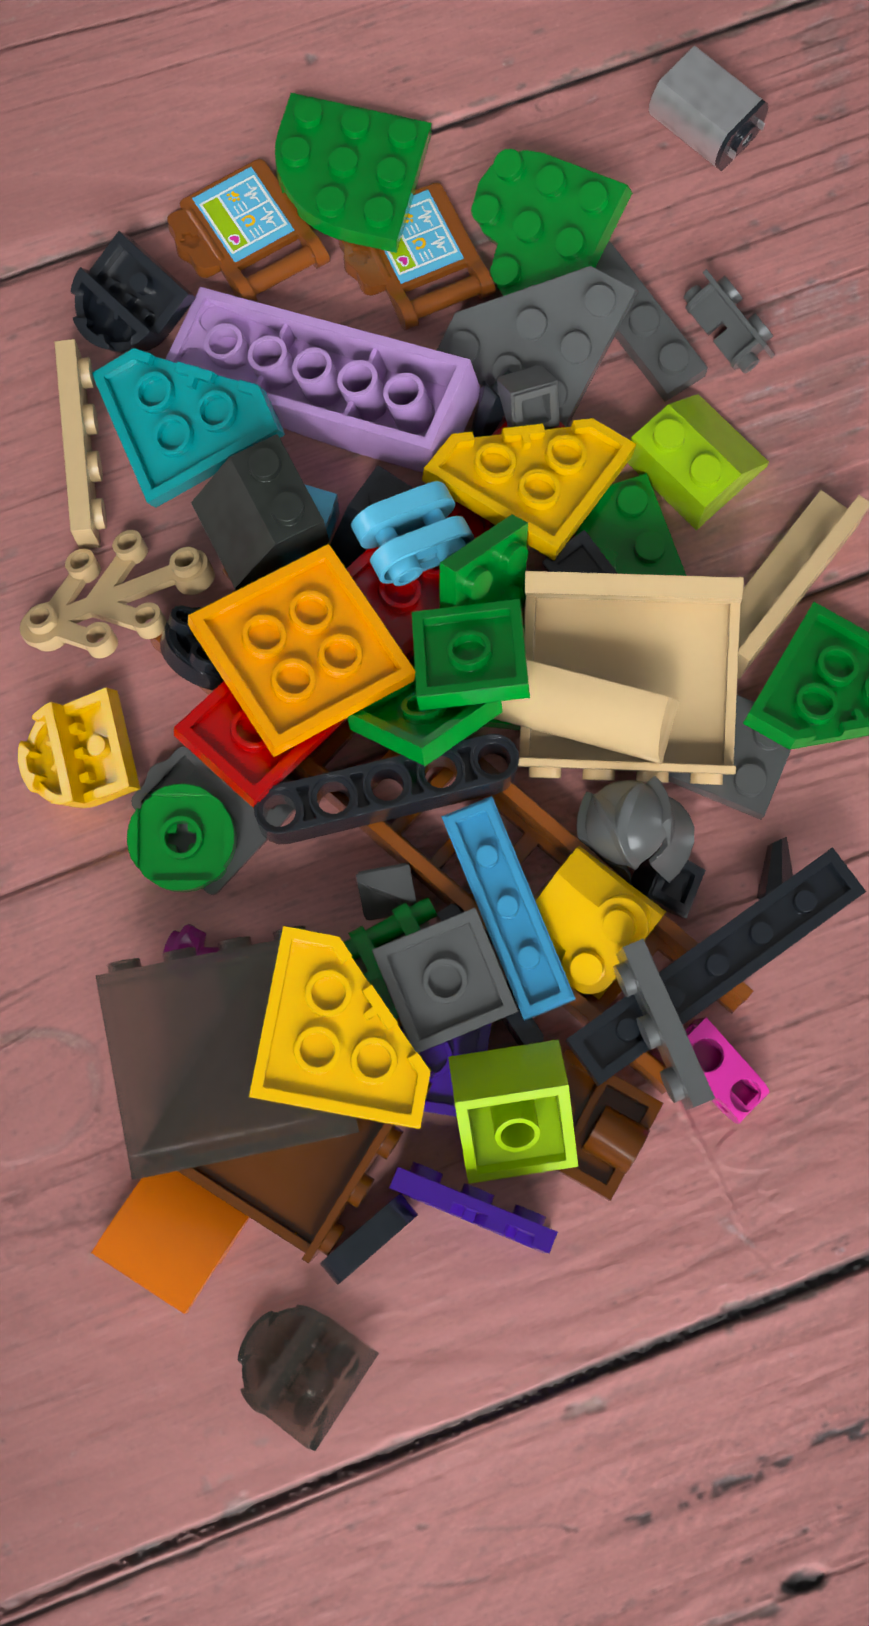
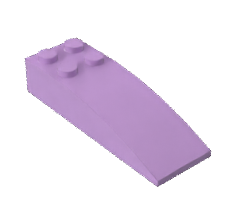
[165,287,480,473]

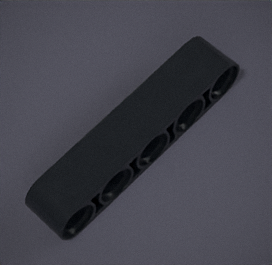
[254,734,519,845]

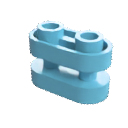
[351,481,475,586]

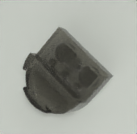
[238,1305,379,1451]

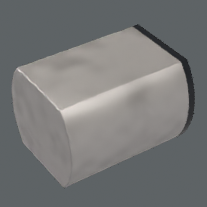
[649,46,768,171]

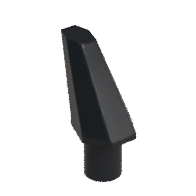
[471,369,513,437]
[757,837,793,900]

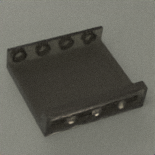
[95,926,359,1180]

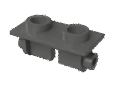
[684,269,775,374]

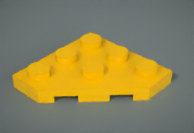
[422,418,637,560]
[249,926,431,1129]

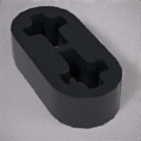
[320,1193,418,1285]

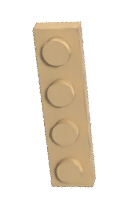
[54,339,107,549]

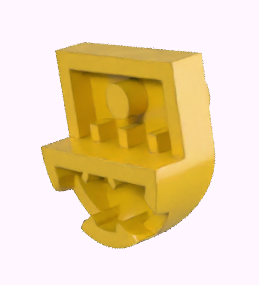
[18,687,141,808]

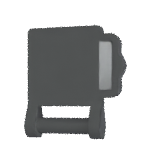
[131,746,296,895]

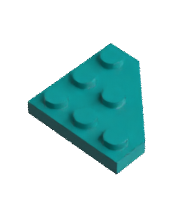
[92,348,285,508]

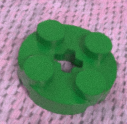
[127,784,237,892]

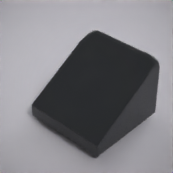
[632,847,706,918]

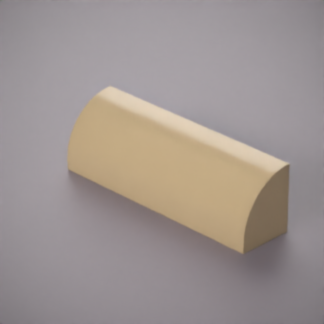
[493,660,679,764]

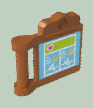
[167,159,330,302]
[339,183,496,331]

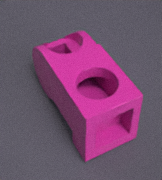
[685,1017,770,1124]

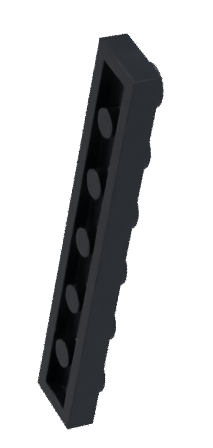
[565,847,867,1086]

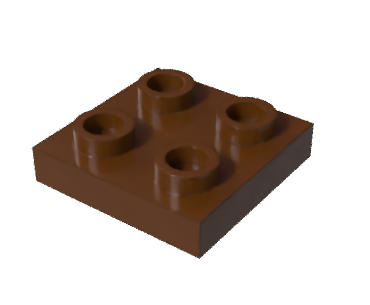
[556,1048,664,1201]

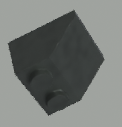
[191,434,331,591]

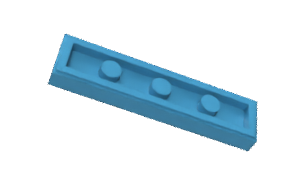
[441,796,576,1021]

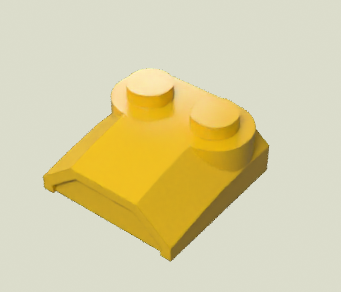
[535,846,666,1000]

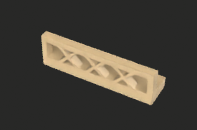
[737,490,869,679]

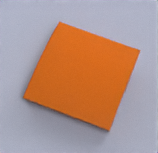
[91,1163,250,1314]

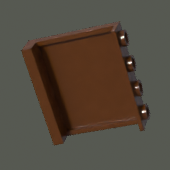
[139,963,433,1264]

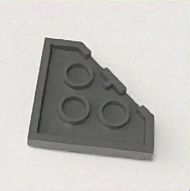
[437,266,638,427]

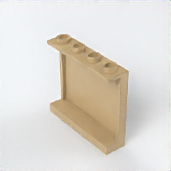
[518,571,744,785]

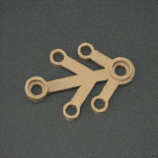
[20,530,215,658]

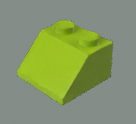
[628,394,769,530]
[448,1039,578,1184]

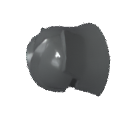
[577,776,695,885]

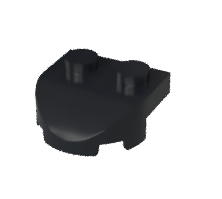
[71,231,197,354]

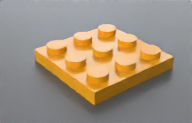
[188,544,415,757]

